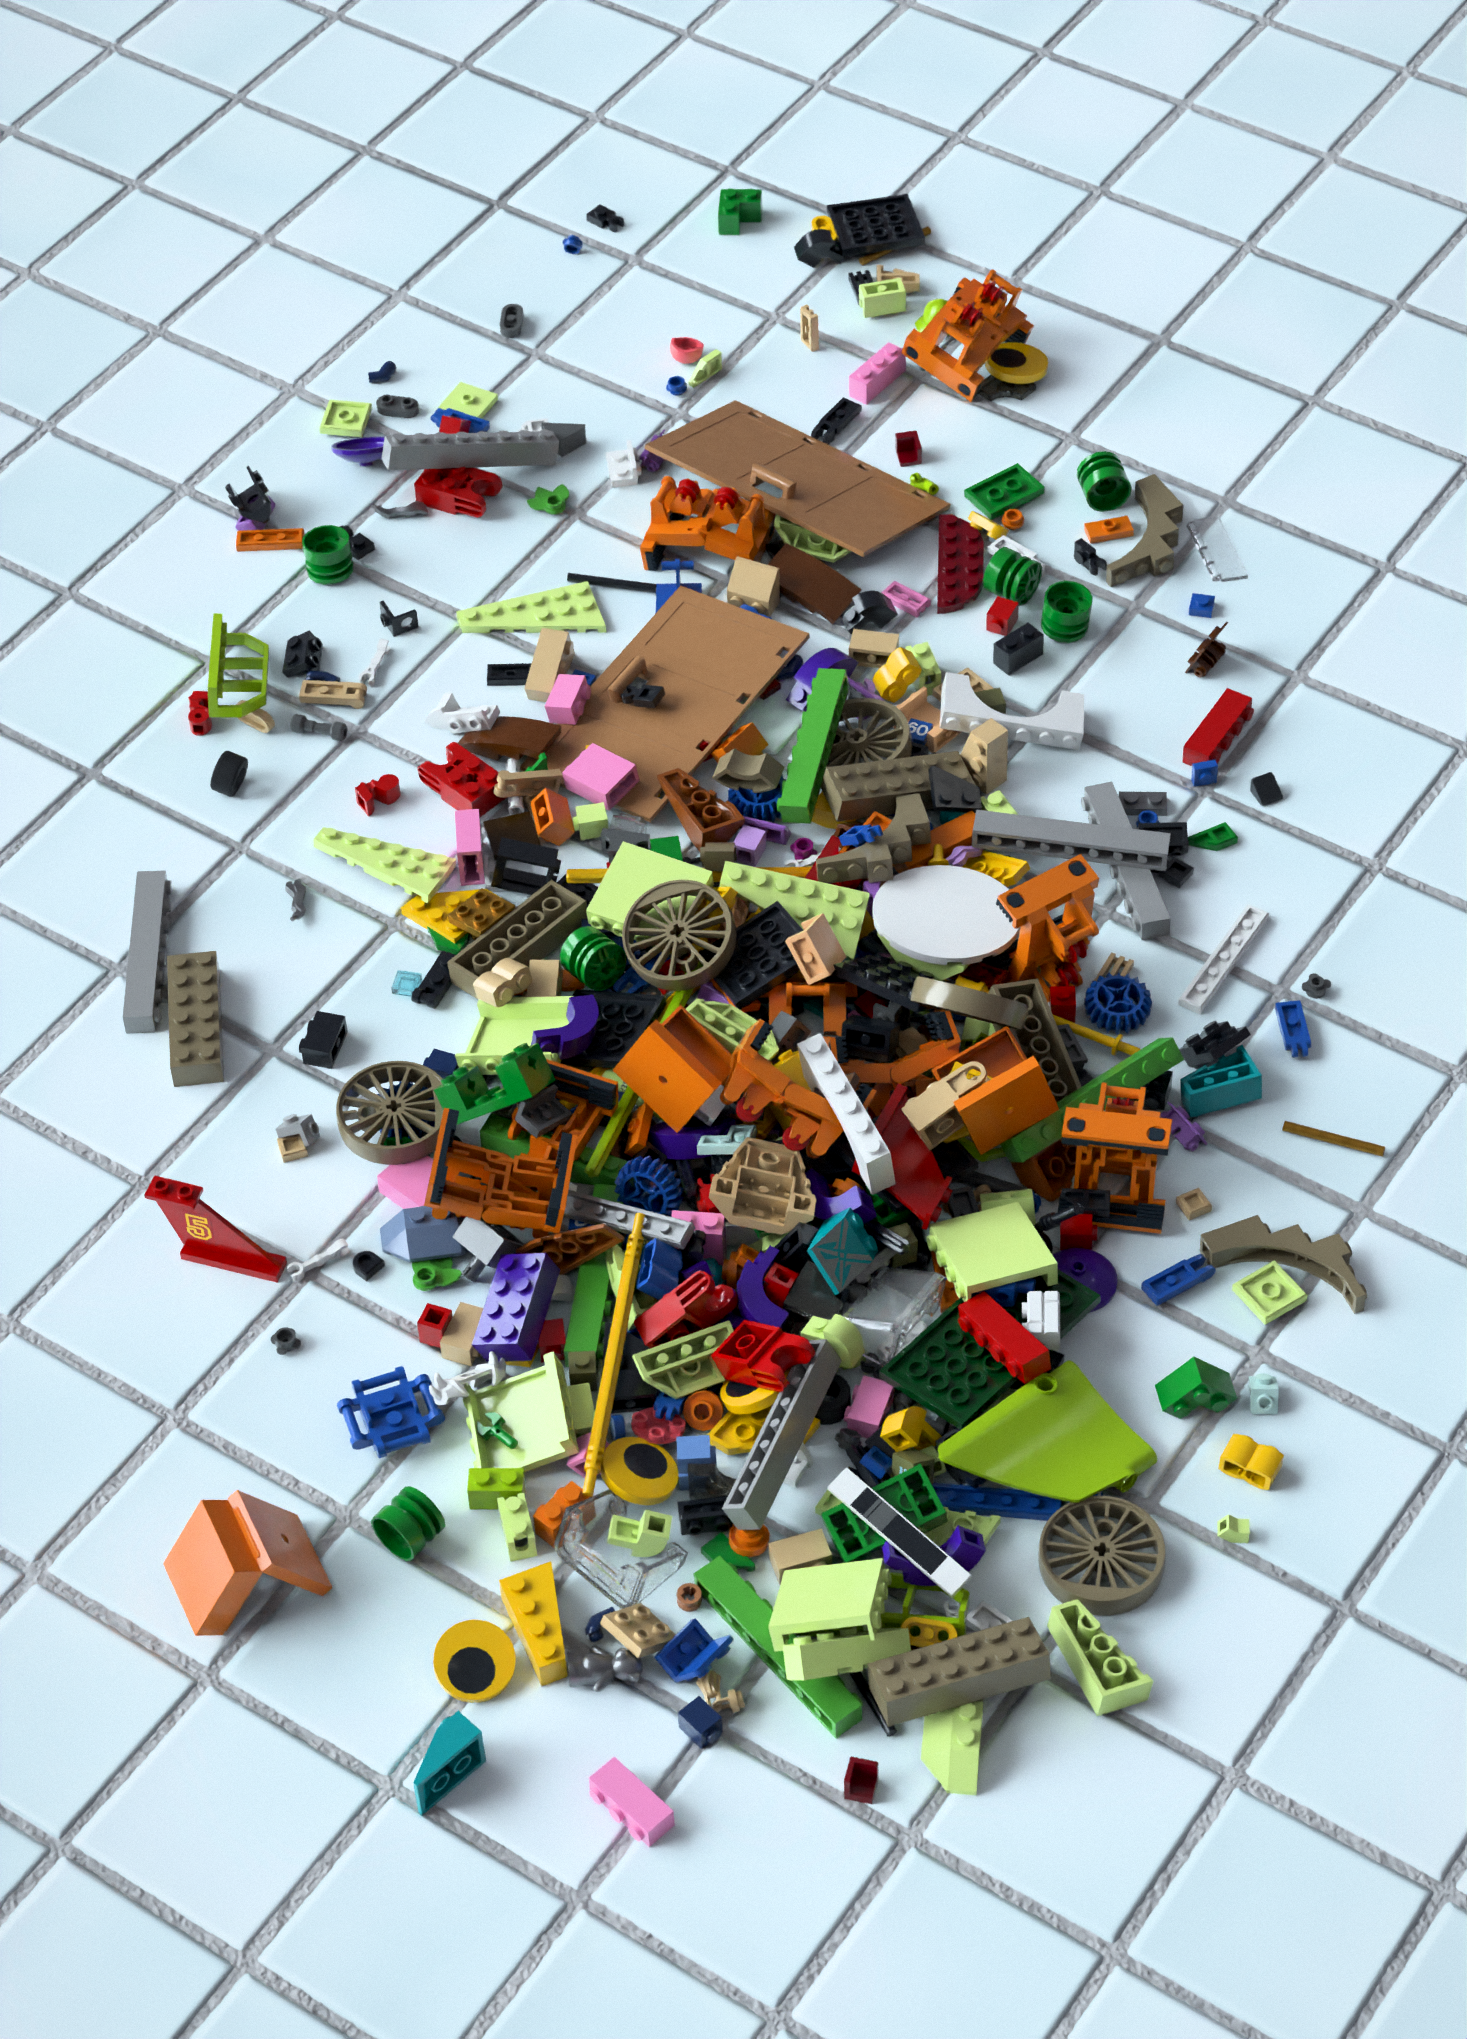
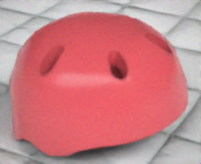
[670,337,704,364]

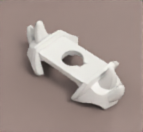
[429,1351,507,1405]

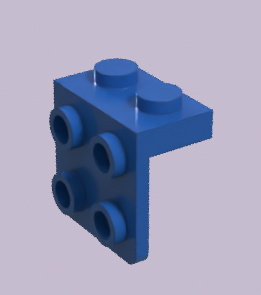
[654,1618,734,1683]

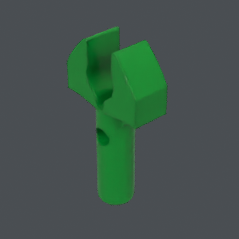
[477,1412,518,1449]

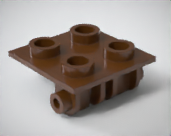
[1185,621,1228,677]

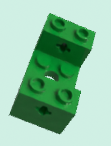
[434,1043,556,1125]
[821,1463,948,1563]

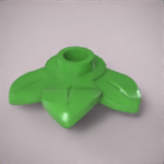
[527,484,569,515]
[412,1257,462,1291]

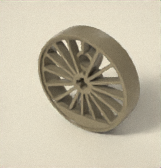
[827,698,912,767]
[622,880,737,991]
[910,976,1028,1030]
[336,1061,443,1165]
[1038,1496,1166,1616]

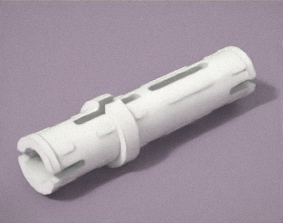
[505,758,524,815]

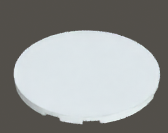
[872,865,1020,965]

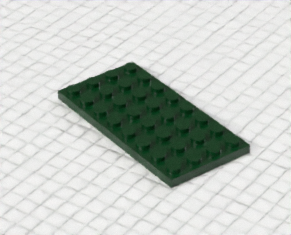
[879,1269,1101,1430]

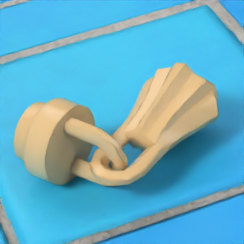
[696,1670,745,1713]

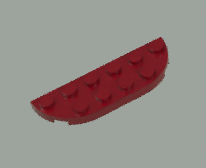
[937,514,984,614]

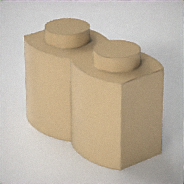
[473,958,533,1007]

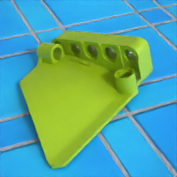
[938,1360,1157,1503]

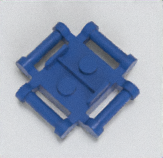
[337,1365,445,1459]

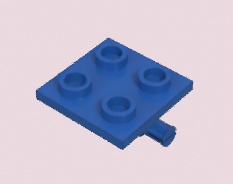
[655,559,702,614]

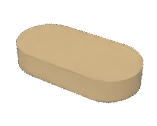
[236,700,275,733]

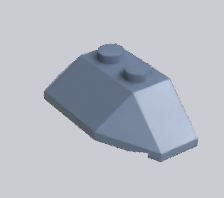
[380,1206,469,1262]

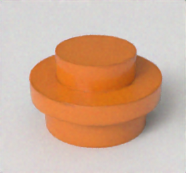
[1002,509,1024,530]

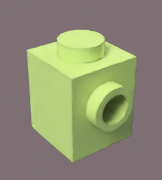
[572,802,608,840]

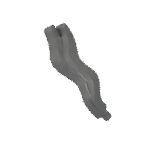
[371,501,428,519]
[285,879,306,922]

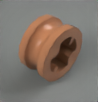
[677,1583,702,1612]

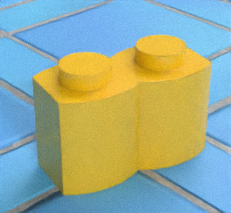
[872,647,922,703]
[1218,1434,1284,1490]

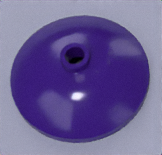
[331,437,385,467]
[1052,1248,1118,1312]

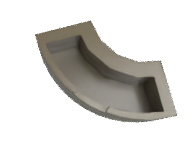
[712,748,784,793]
[700,842,737,871]

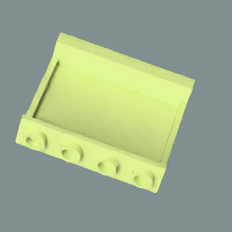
[586,841,714,952]
[455,996,573,1075]
[926,1202,1058,1302]
[463,1352,579,1472]
[768,1558,892,1652]

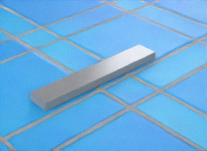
[563,1190,696,1249]

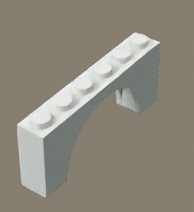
[940,672,1085,750]
[797,1033,896,1195]

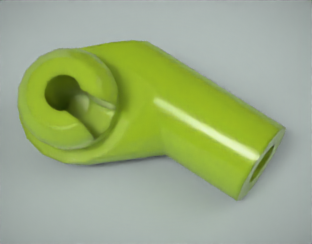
[909,473,939,495]

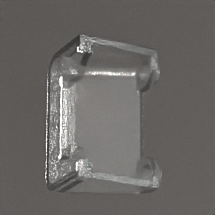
[840,1267,947,1367]
[554,1489,688,1609]

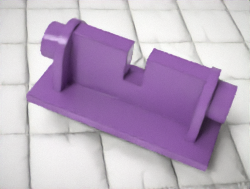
[639,429,665,472]
[1160,1101,1207,1151]

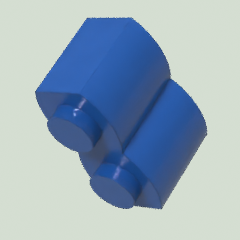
[636,1238,683,1301]

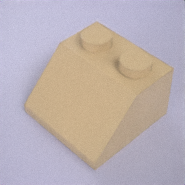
[727,556,780,617]

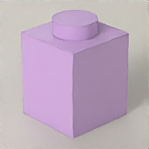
[734,825,766,867]

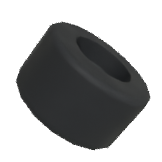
[210,751,248,797]
[815,1374,851,1425]

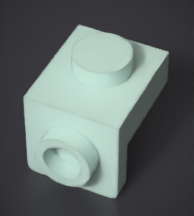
[1248,1373,1279,1414]

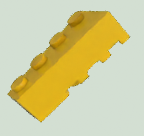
[499,1561,568,1687]

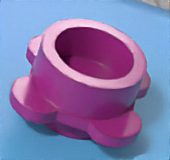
[790,838,817,860]

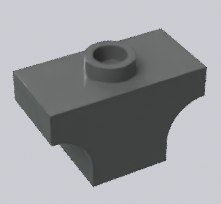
[601,828,651,863]

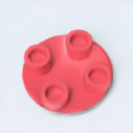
[631,1405,686,1444]

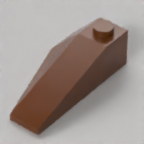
[516,1223,624,1275]

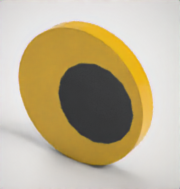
[985,342,1048,384]
[720,1366,792,1414]
[600,1437,679,1505]
[433,1620,516,1703]

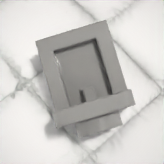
[275,1114,320,1147]

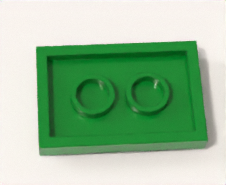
[964,463,1045,520]

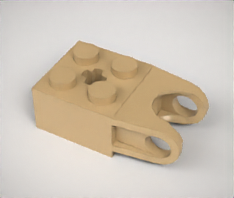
[901,1061,990,1150]

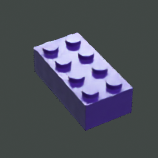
[472,1253,560,1362]

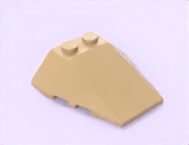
[709,1137,816,1235]

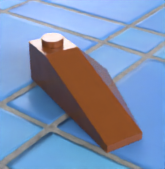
[657,768,745,852]
[1010,1138,1077,1202]

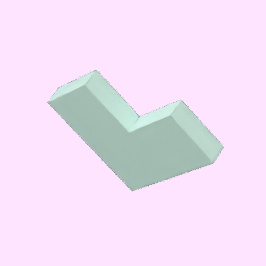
[697,1125,757,1155]

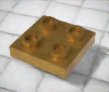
[447,888,516,940]

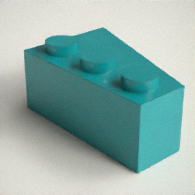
[1180,1045,1262,1118]

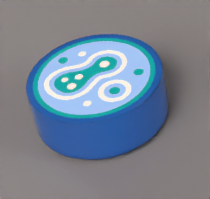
[610,1415,626,1441]

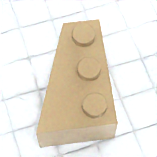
[524,628,575,702]
[960,718,1008,795]

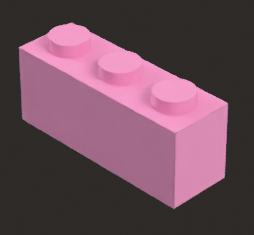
[849,342,906,405]
[589,1757,675,1847]

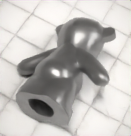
[567,1645,643,1692]

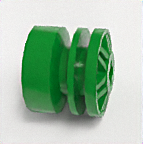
[1076,451,1132,512]
[302,525,354,585]
[983,546,1042,606]
[1041,581,1093,643]
[560,926,627,991]
[371,1486,446,1561]

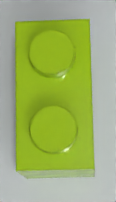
[467,1468,526,1510]

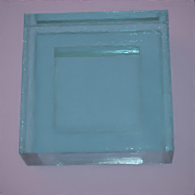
[391,970,422,997]

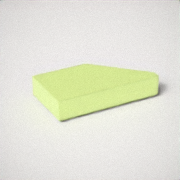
[688,349,722,388]

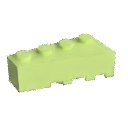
[1047,1599,1153,1716]
[783,1625,911,1680]

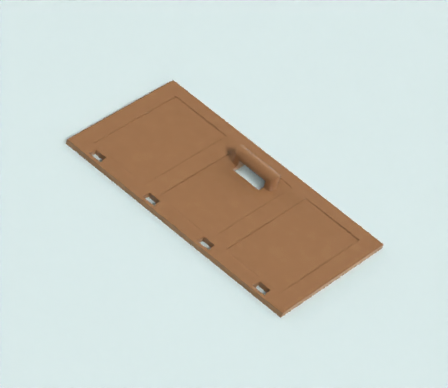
[645,400,951,557]
[520,586,810,823]

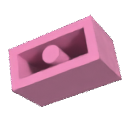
[545,674,591,725]
[844,1375,894,1438]

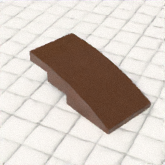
[768,543,862,625]
[458,716,561,761]

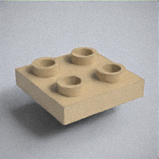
[600,1603,676,1658]

